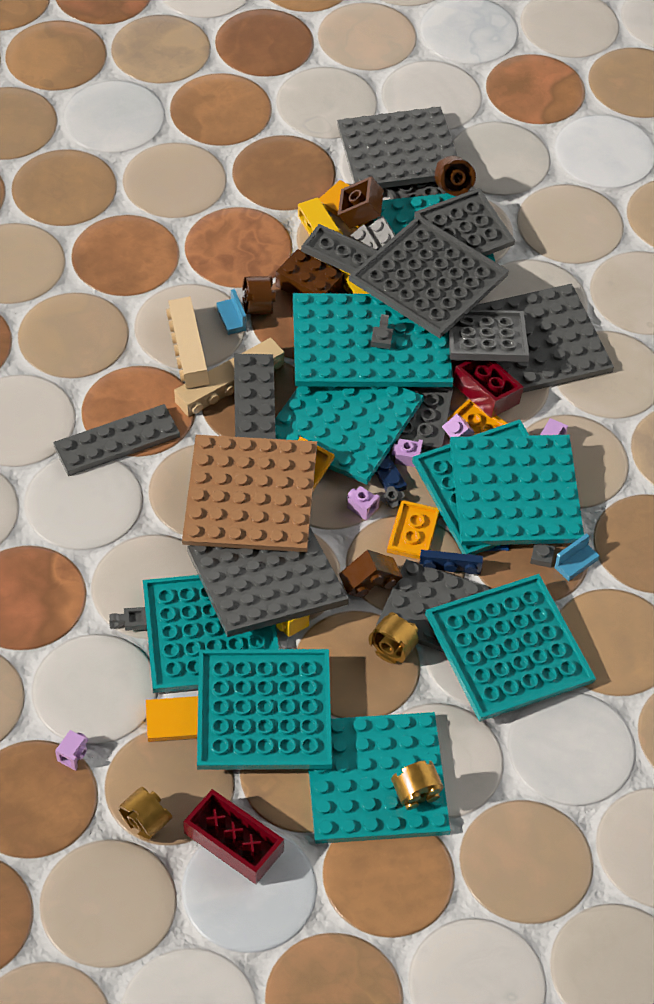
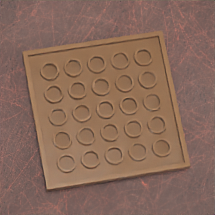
[182,435,317,552]

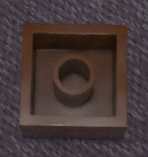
[338,176,384,229]

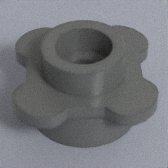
[380,486,405,508]

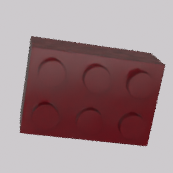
[453,360,524,418]

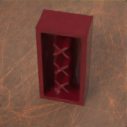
[183,789,284,884]

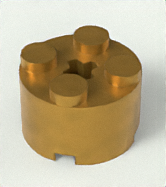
[368,612,418,664]
[391,761,443,810]
[119,786,173,841]

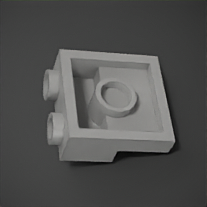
[350,216,395,250]

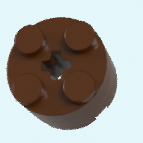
[435,156,476,196]
[242,276,276,315]

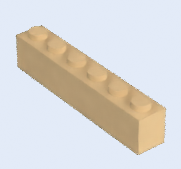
[166,296,210,389]
[174,338,284,417]

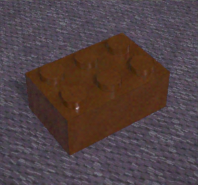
[276,249,344,296]

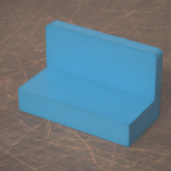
[216,289,246,335]
[554,533,600,581]

